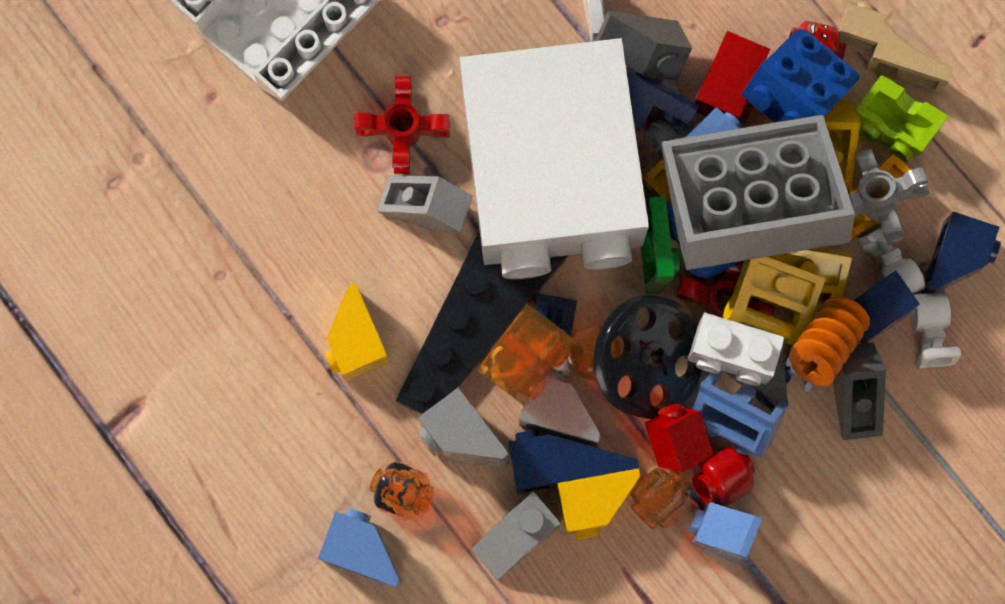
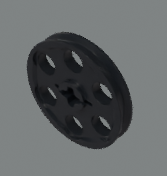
[593,295,702,419]

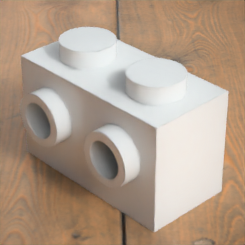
[688,313,785,386]

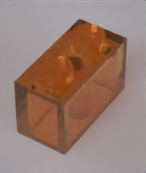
[477,304,574,405]

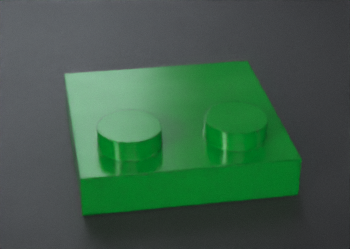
[640,196,680,295]

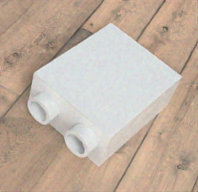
[460,38,649,279]

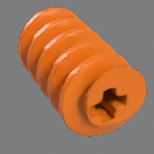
[789,296,870,387]

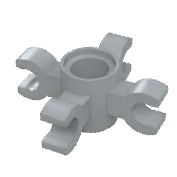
[849,148,930,244]

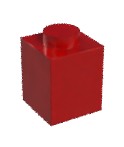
[645,404,714,473]

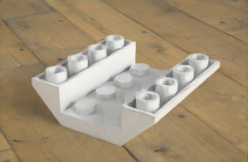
[169,0,380,101]

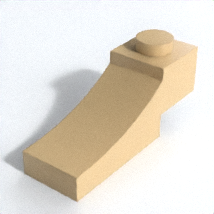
[838,3,953,94]

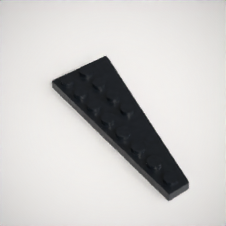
[396,230,569,415]

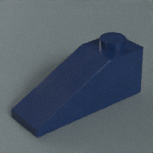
[508,430,639,494]

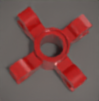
[354,76,450,174]
[676,262,776,318]

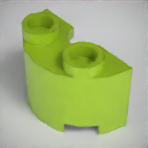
[856,75,949,163]

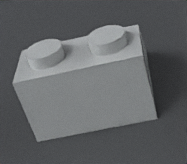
[417,388,509,468]

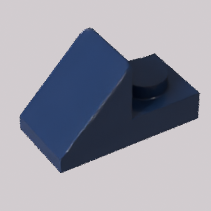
[627,68,699,132]

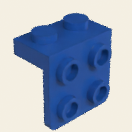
[741,29,860,123]

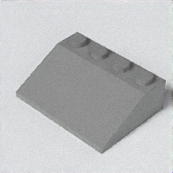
[662,115,855,270]

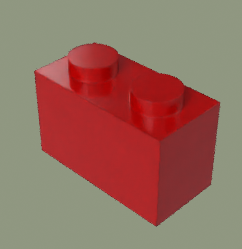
[695,31,770,120]

